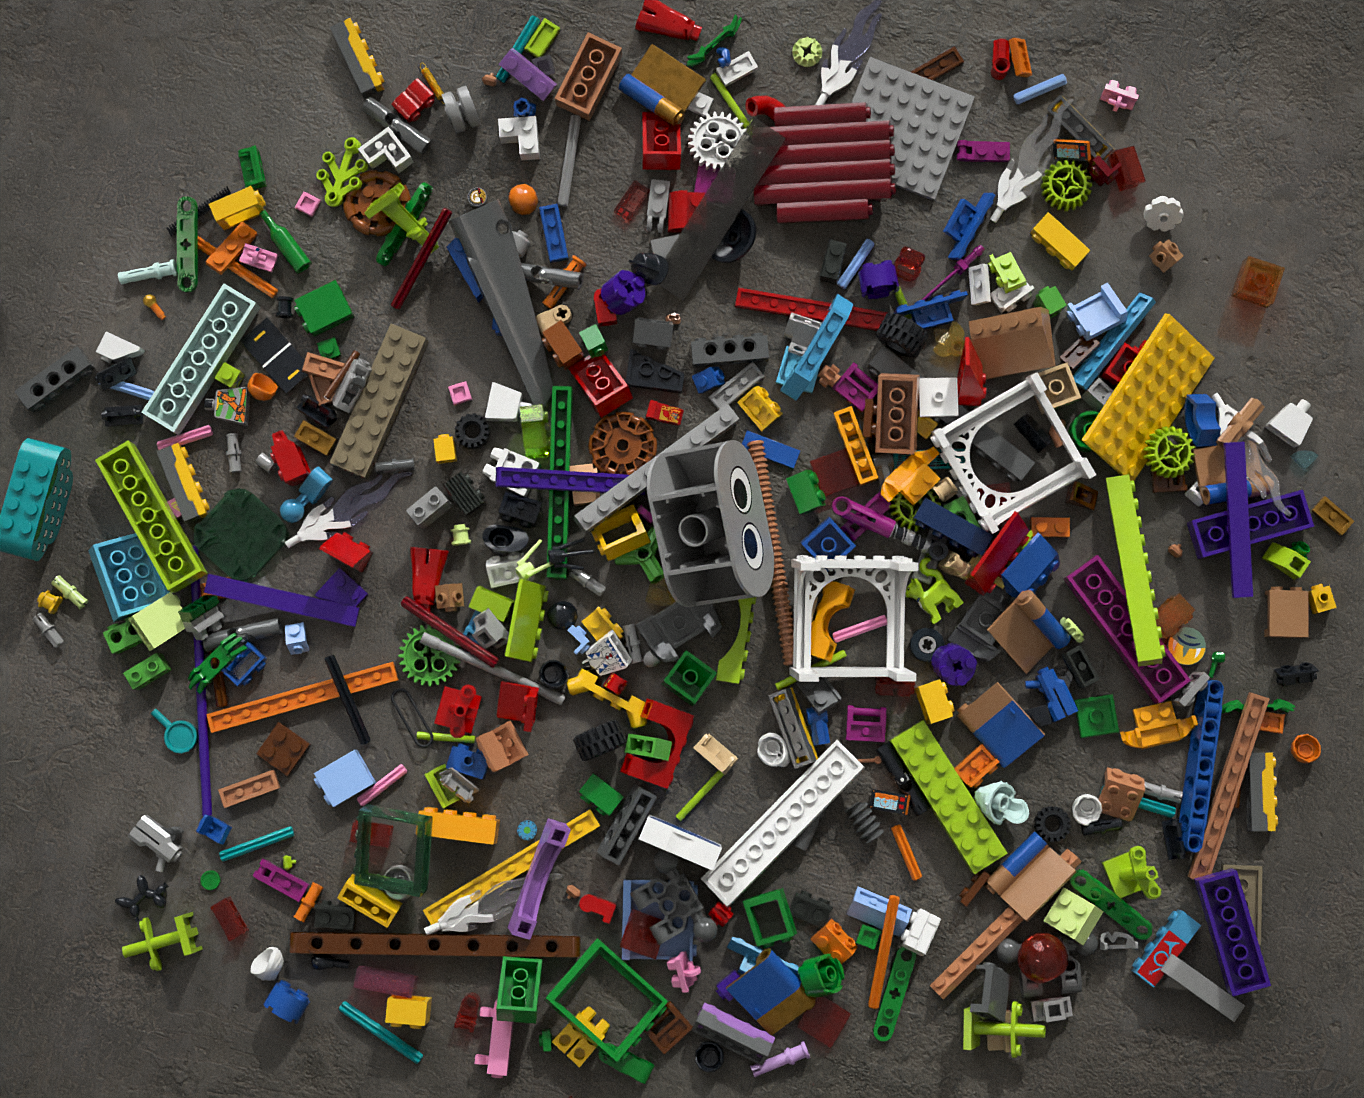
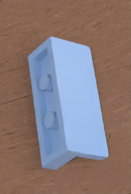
[847,887,912,937]

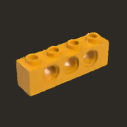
[833,406,878,486]

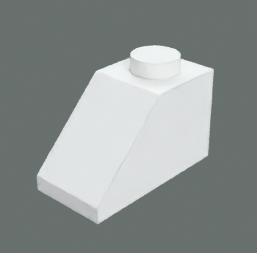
[96,332,145,364]

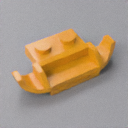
[881,446,940,505]
[1120,701,1198,749]

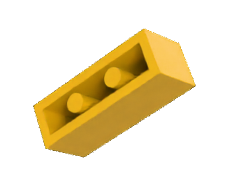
[1030,212,1090,271]
[337,874,403,928]

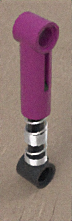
[831,496,948,561]

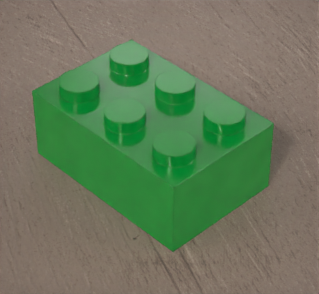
[496,956,542,1024]

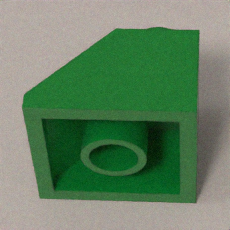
[661,650,717,706]

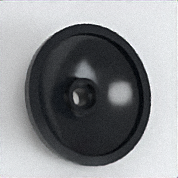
[704,208,756,263]

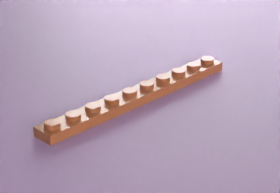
[1188,692,1269,879]
[930,849,1082,1000]

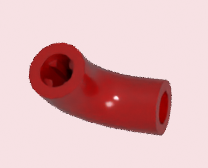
[745,96,786,123]

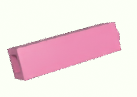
[474,1000,514,1078]

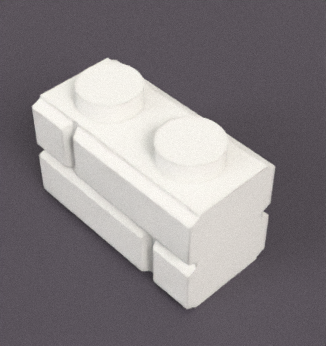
[901,909,941,956]

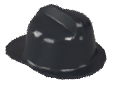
[628,253,669,285]
[482,524,528,555]

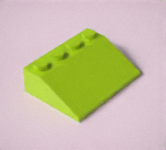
[505,579,549,662]

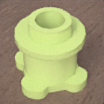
[450,524,471,546]

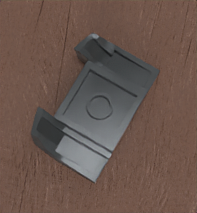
[947,585,1015,662]
[636,602,722,663]

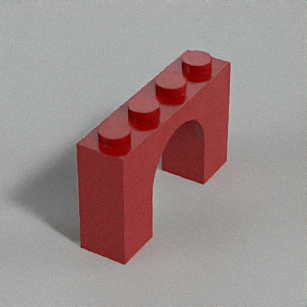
[620,698,694,789]

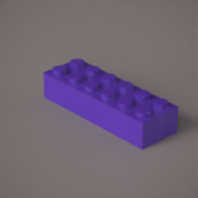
[1187,490,1314,559]
[1194,868,1271,996]

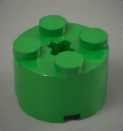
[1068,411,1099,452]
[798,954,844,998]

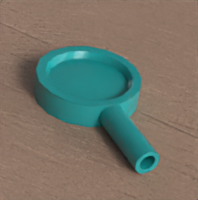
[151,709,198,753]

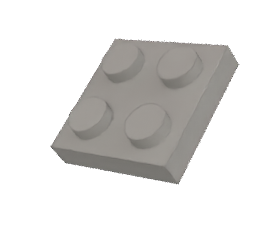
[1168,672,1210,707]

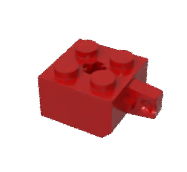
[1101,340,1146,387]
[270,430,311,487]

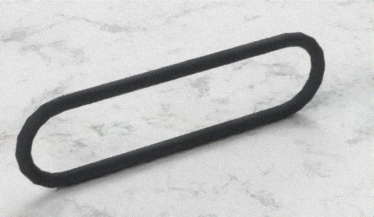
[391,688,433,748]

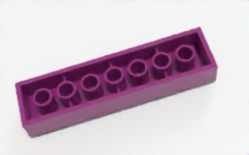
[1063,555,1191,704]

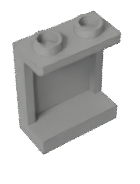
[406,487,453,530]

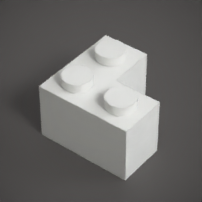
[498,116,540,161]
[358,127,414,173]

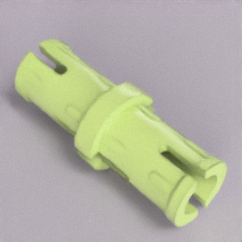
[51,575,89,609]

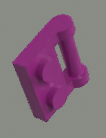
[832,362,878,412]
[846,705,886,742]

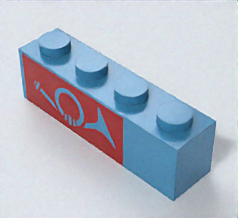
[1131,909,1201,988]

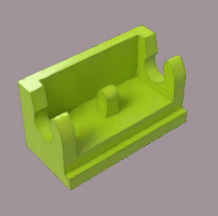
[469,586,515,622]
[424,764,461,808]

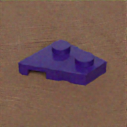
[315,568,368,607]

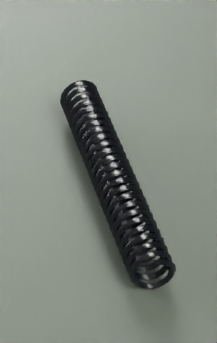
[166,186,231,237]

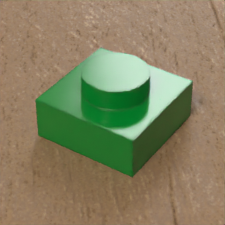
[317,337,341,359]
[856,924,881,950]
[539,1028,553,1052]

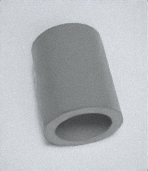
[255,453,277,473]

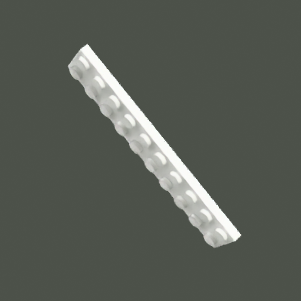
[701,740,865,907]

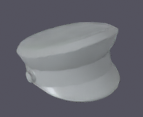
[382,865,417,901]

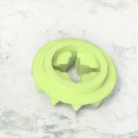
[792,36,822,67]
[1060,617,1084,643]

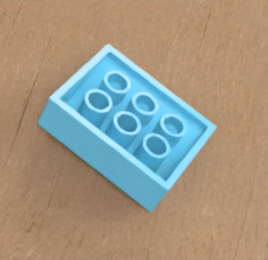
[88,533,170,622]

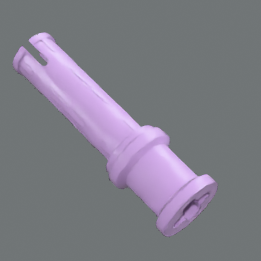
[750,1041,810,1077]

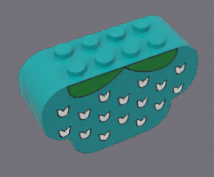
[0,438,73,561]

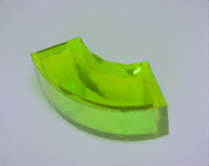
[520,404,551,459]

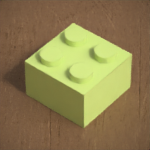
[1044,887,1103,945]

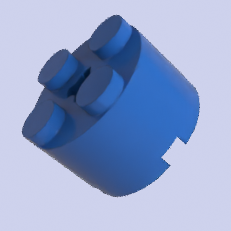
[263,980,310,1024]

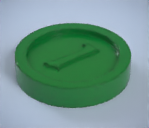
[201,870,221,890]

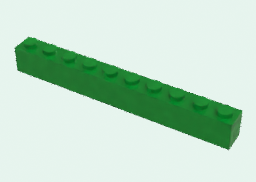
[547,386,573,580]

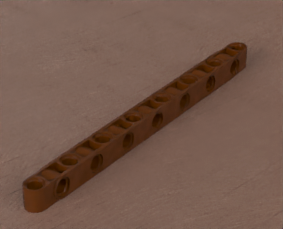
[289,932,581,957]

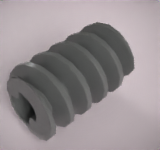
[844,800,884,844]

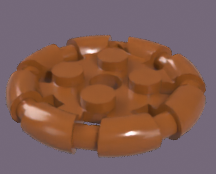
[343,170,411,237]
[588,412,657,475]

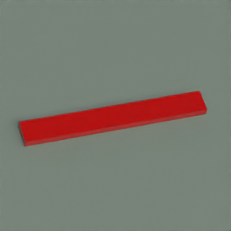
[735,288,888,331]

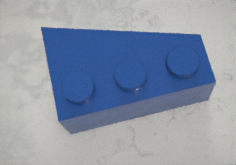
[447,237,483,303]

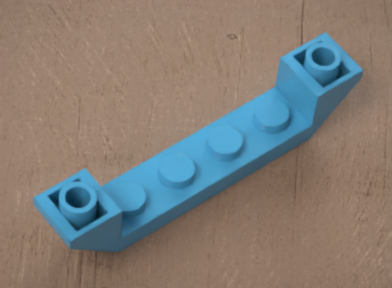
[780,294,853,401]

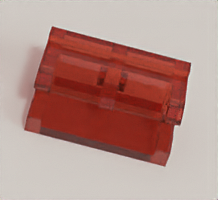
[1108,146,1146,192]
[349,820,394,848]
[210,897,249,941]

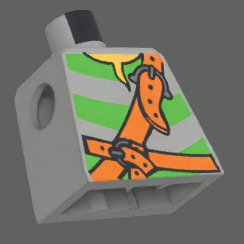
[204,387,251,426]

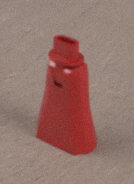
[635,0,702,41]
[410,547,449,612]

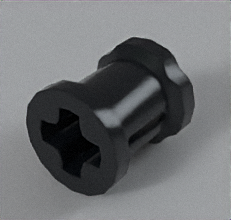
[276,296,294,319]

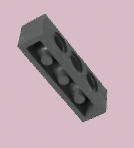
[691,333,769,368]
[15,347,95,412]
[597,783,657,865]

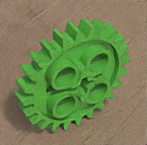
[398,625,461,687]

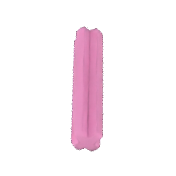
[157,425,213,450]
[832,615,887,643]
[357,764,407,806]

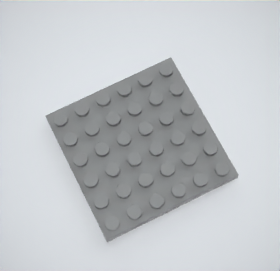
[852,57,975,201]

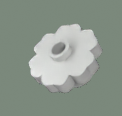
[1143,196,1183,232]

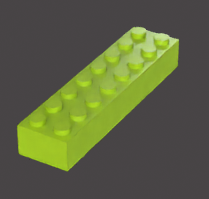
[95,440,208,594]
[889,720,1008,874]

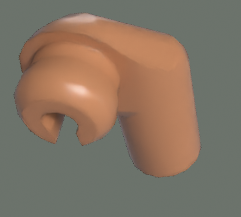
[1049,419,1066,448]

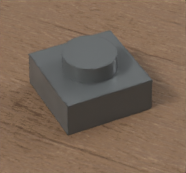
[532,54,556,75]

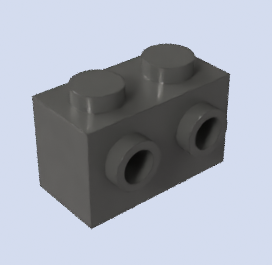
[632,317,673,350]

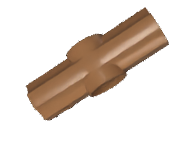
[1216,397,1265,450]

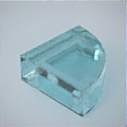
[1290,450,1319,470]

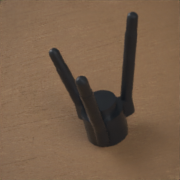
[548,538,595,570]

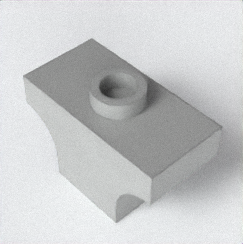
[472,608,509,649]
[1030,995,1073,1022]

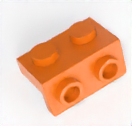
[954,744,999,788]
[810,919,858,964]

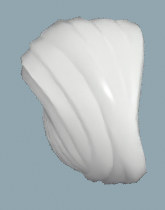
[757,733,791,767]
[251,947,284,981]

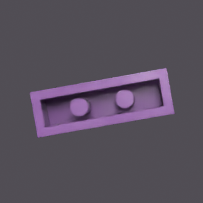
[499,48,557,101]

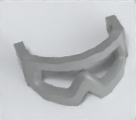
[1100,931,1138,950]

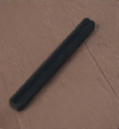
[325,655,370,745]

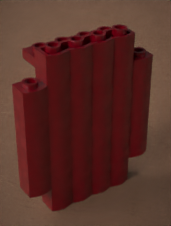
[752,102,896,224]

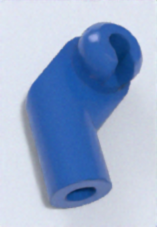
[717,47,731,68]

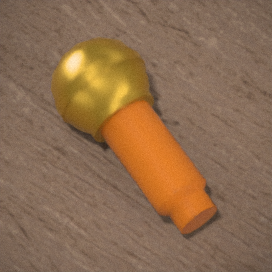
[143,294,166,320]

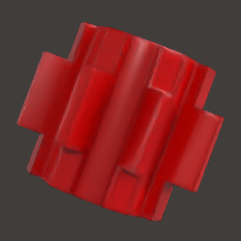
[708,901,733,927]

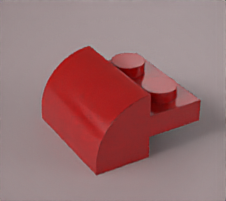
[668,190,706,233]

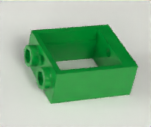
[743,888,797,948]

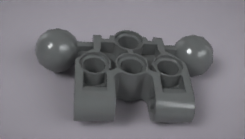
[630,849,718,945]
[996,933,1098,998]

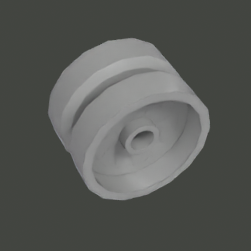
[441,85,481,134]

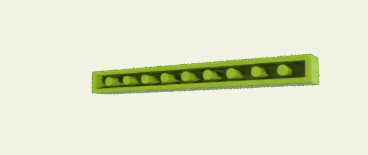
[1106,474,1166,667]

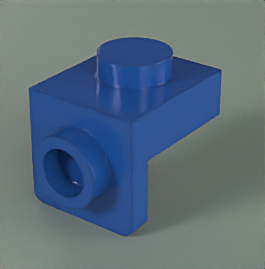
[692,367,725,394]
[196,815,232,845]

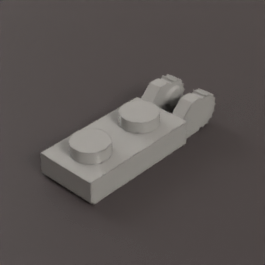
[646,179,670,233]

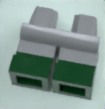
[178,595,224,640]

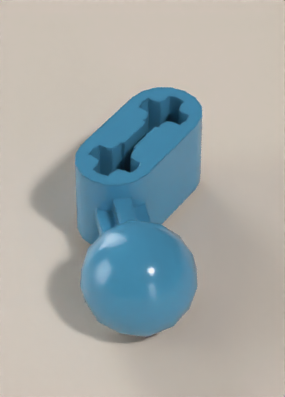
[280,466,333,523]

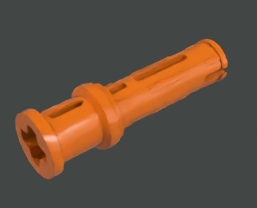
[542,255,587,309]

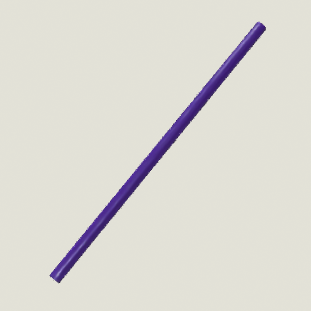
[191,546,212,816]

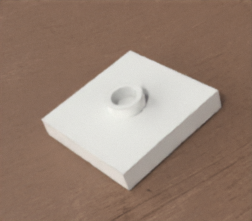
[919,378,959,417]

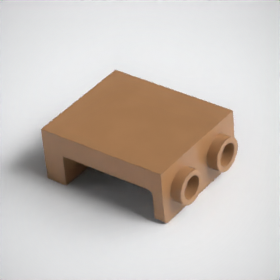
[1264,587,1308,638]

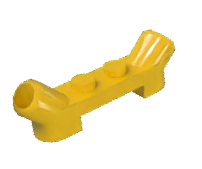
[566,668,647,729]

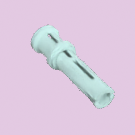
[118,259,178,285]

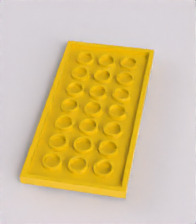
[1082,313,1215,481]

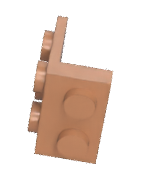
[476,721,529,772]
[1098,767,1145,821]

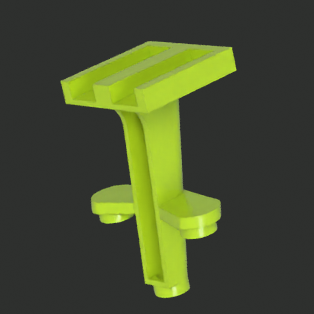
[365,182,439,254]
[1101,846,1161,899]
[122,912,203,971]
[963,1001,1046,1058]

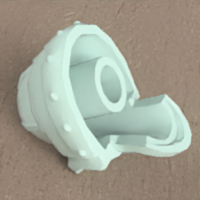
[974,781,1029,825]

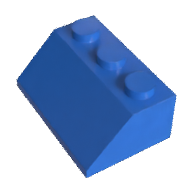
[1001,532,1060,599]

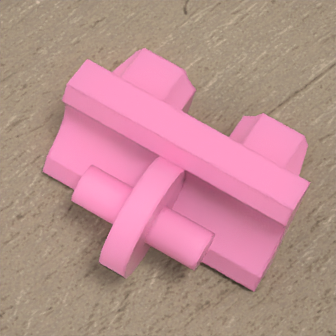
[1100,80,1139,112]
[239,243,279,273]
[667,951,701,993]

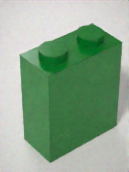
[294,280,355,337]

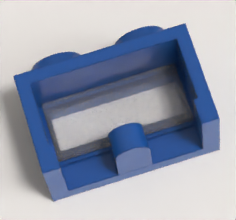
[221,642,267,687]

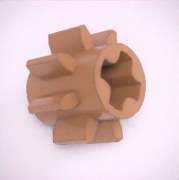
[817,364,841,388]

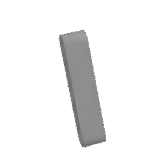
[1161,954,1245,1022]

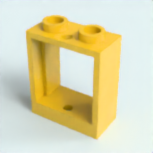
[209,186,266,231]
[591,505,650,561]

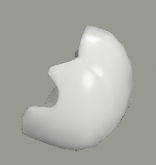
[1072,794,1102,826]

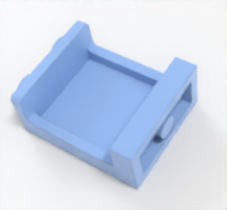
[1066,283,1127,341]
[314,750,376,807]

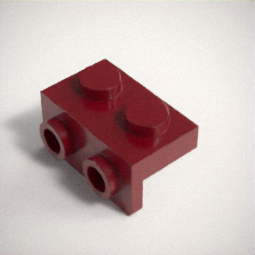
[1087,155,1122,187]

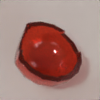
[1018,933,1068,983]

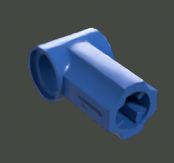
[513,98,536,117]
[806,708,830,745]

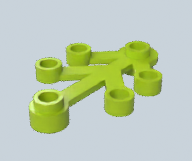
[316,137,368,207]

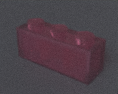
[353,965,418,998]

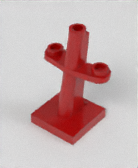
[434,685,482,738]

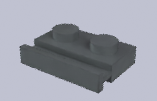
[796,677,842,716]

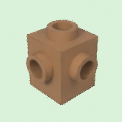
[1149,239,1183,273]
[435,583,464,612]

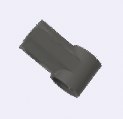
[871,453,894,489]

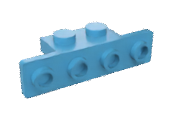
[727,937,800,978]

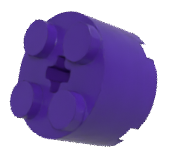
[858,260,900,299]
[601,270,645,315]
[931,643,977,686]

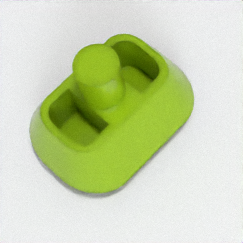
[283,855,296,871]

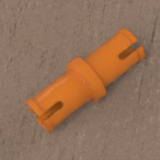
[293,882,324,922]

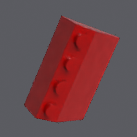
[965,511,1030,596]

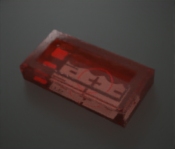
[614,180,650,222]

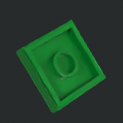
[1074,694,1119,738]

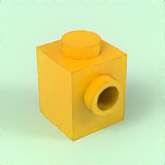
[1308,584,1337,614]

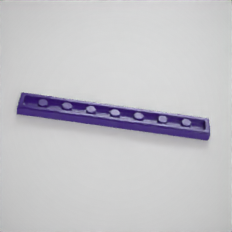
[1224,442,1253,598]
[495,467,645,495]
[204,574,360,627]

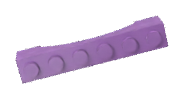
[508,818,571,940]

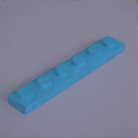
[1073,292,1156,390]

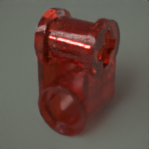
[454,992,481,1033]

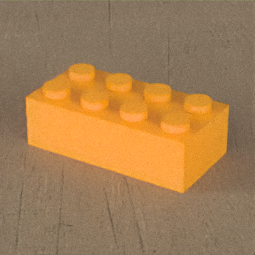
[416,807,500,845]

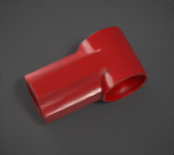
[991,39,1010,80]

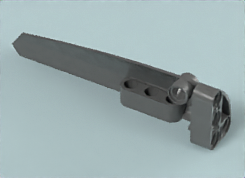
[448,199,553,407]

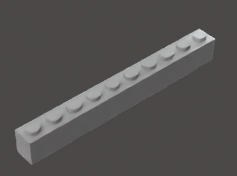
[573,404,739,535]

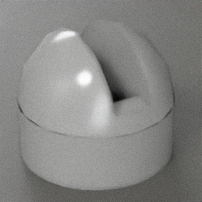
[643,650,660,667]

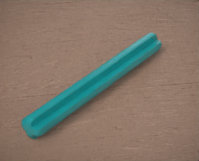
[339,1001,423,1064]

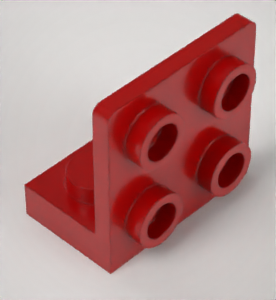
[497,681,539,732]

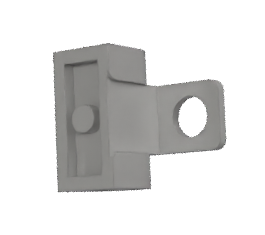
[783,313,822,356]

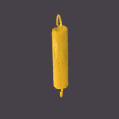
[420,63,445,104]

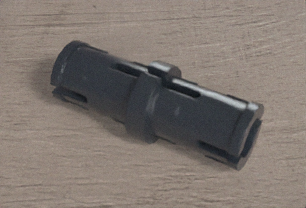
[1081,818,1122,836]

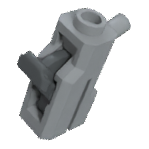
[332,358,372,413]
[128,815,184,872]

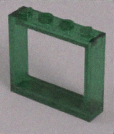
[353,804,433,897]

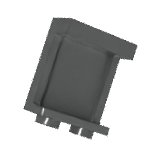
[970,962,1010,1022]

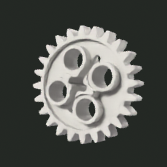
[688,112,749,172]

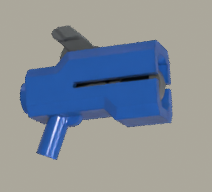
[1025,667,1078,722]

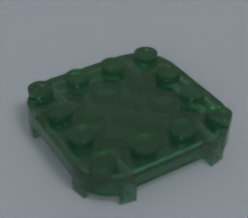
[194,488,289,582]

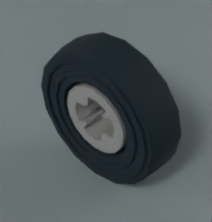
[910,628,944,662]

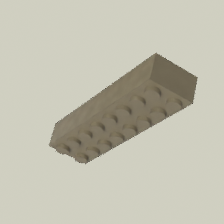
[330,323,429,480]

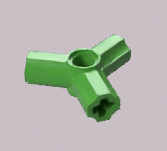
[615,527,664,584]

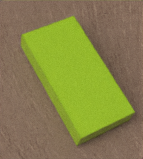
[524,18,560,58]

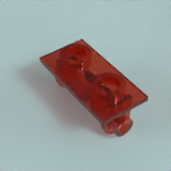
[875,677,915,696]

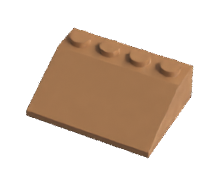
[969,307,1056,380]

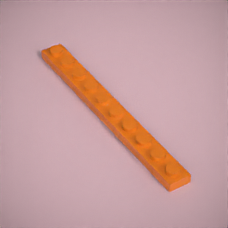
[206,662,399,733]

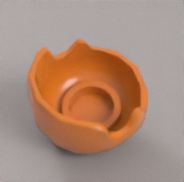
[508,184,538,215]
[247,373,278,401]
[1291,734,1321,763]

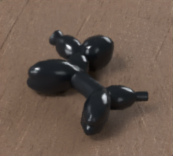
[115,875,169,922]

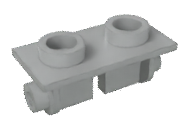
[439,767,480,803]

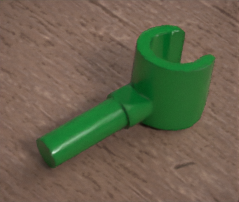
[1208,652,1225,678]

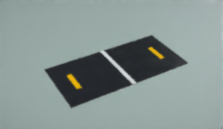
[240,318,308,393]

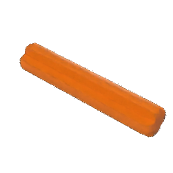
[891,824,922,880]

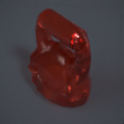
[893,246,925,282]

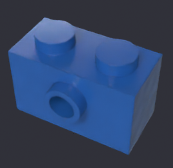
[446,743,488,779]

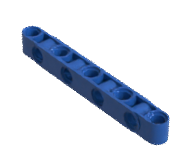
[1179,680,1224,853]

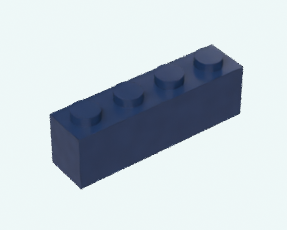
[912,498,993,558]

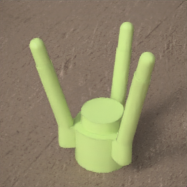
[515,539,552,580]

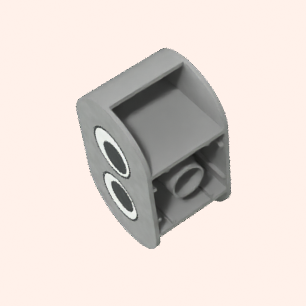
[647,440,774,607]

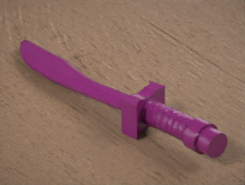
[922,245,985,301]

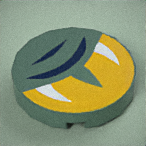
[1166,627,1206,666]

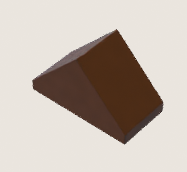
[1065,481,1098,510]

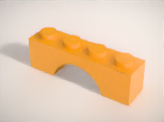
[811,581,855,662]

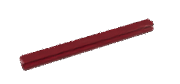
[391,208,452,310]
[401,596,499,668]

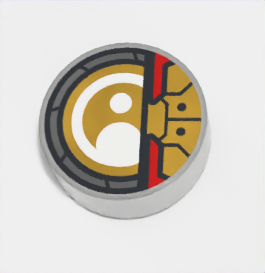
[468,188,487,208]

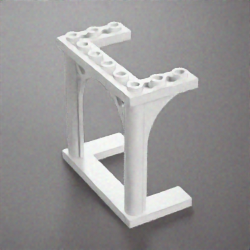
[930,372,1096,534]
[789,555,918,682]

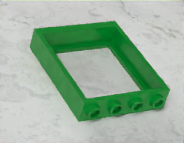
[544,938,668,1064]

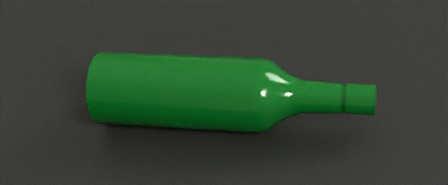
[259,210,312,274]

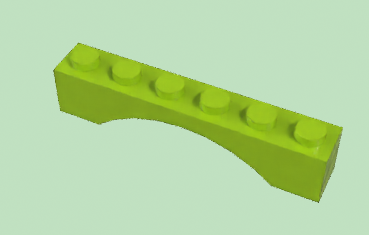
[716,597,757,684]

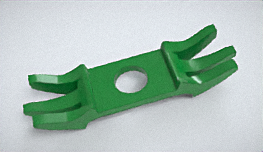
[687,14,742,67]
[188,633,247,694]
[1221,699,1295,714]

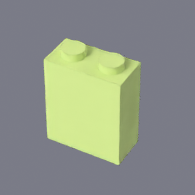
[128,592,185,651]

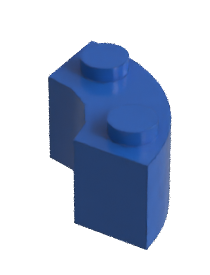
[1185,394,1221,447]

